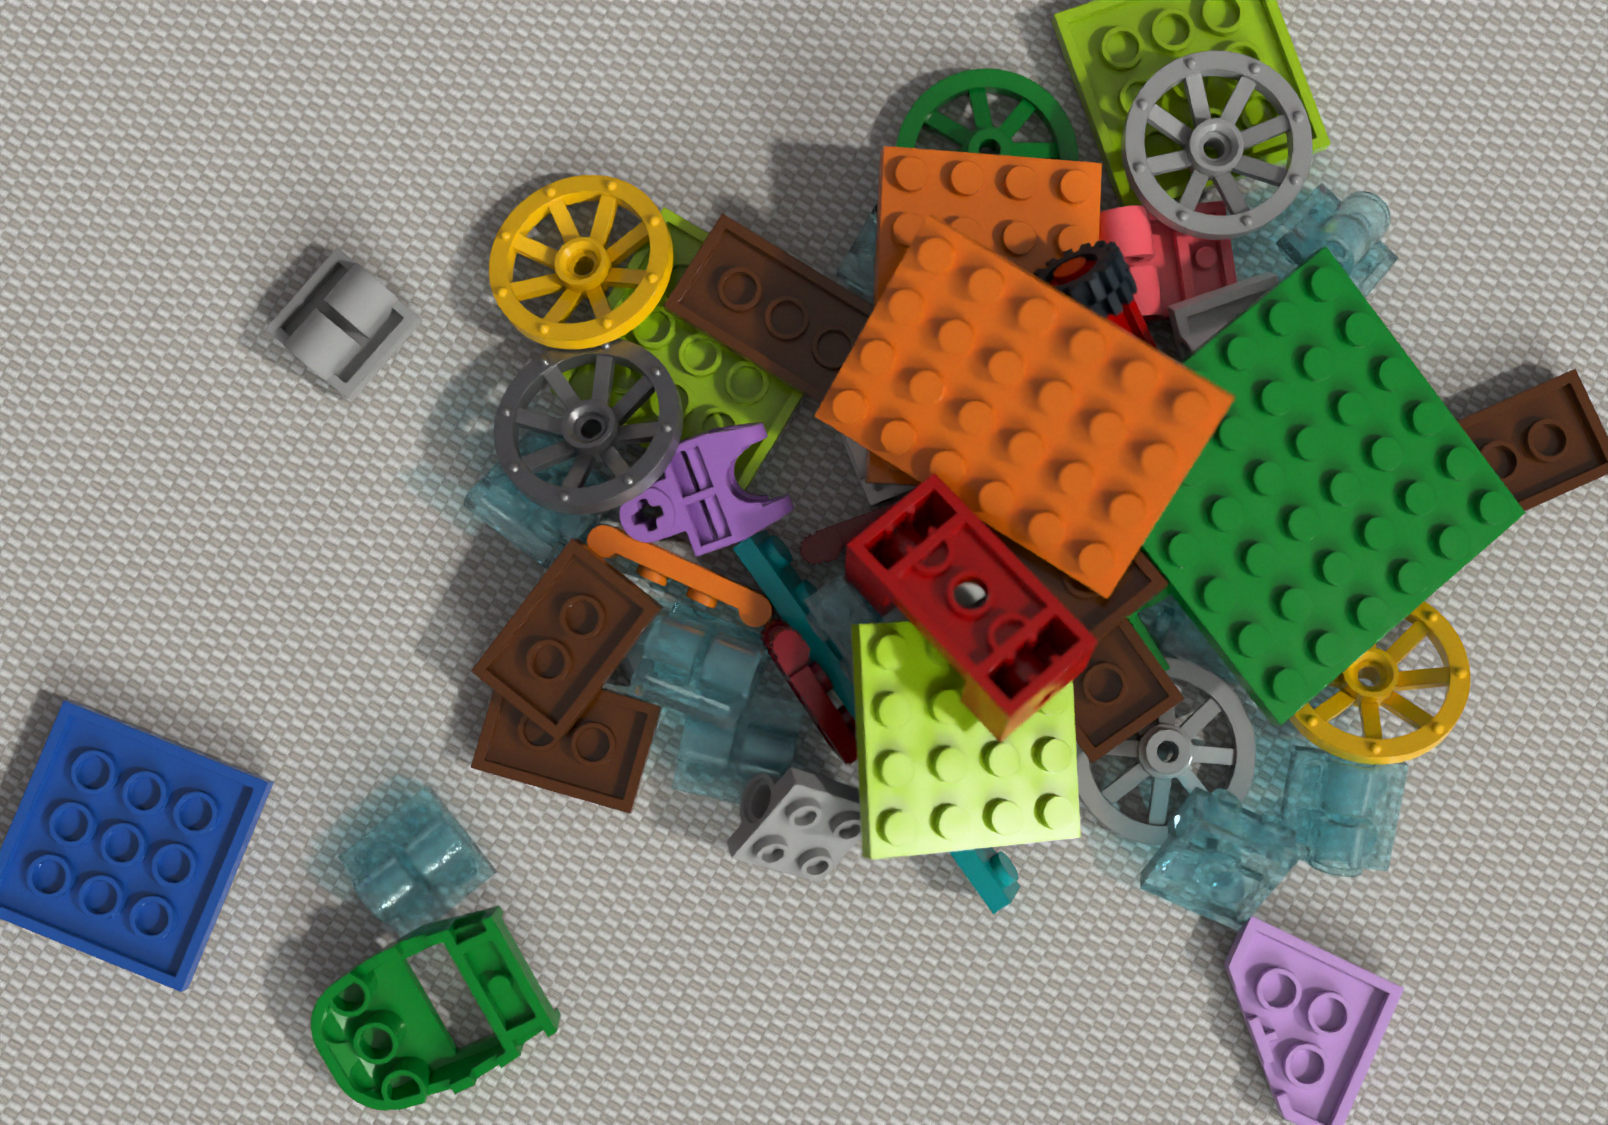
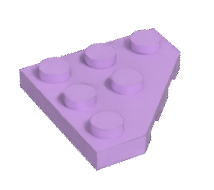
[1224,913,1404,1125]

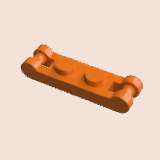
[587,525,775,627]

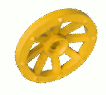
[489,175,674,350]
[1289,601,1471,765]

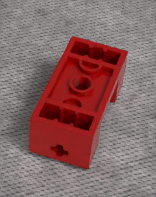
[845,473,1098,743]

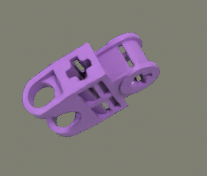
[620,422,794,557]

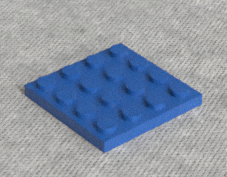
[0,700,274,992]

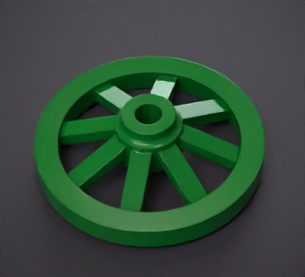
[896,68,1079,161]

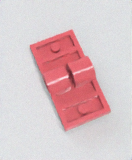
[1099,200,1237,323]

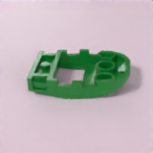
[310,905,561,1111]

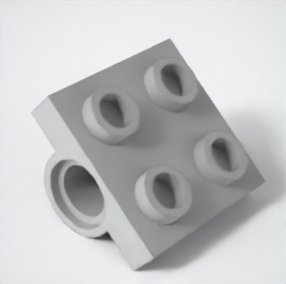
[265,247,423,402]
[727,767,861,883]

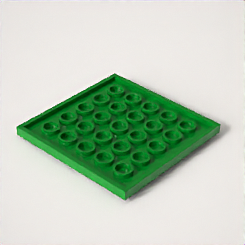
[1140,246,1526,726]

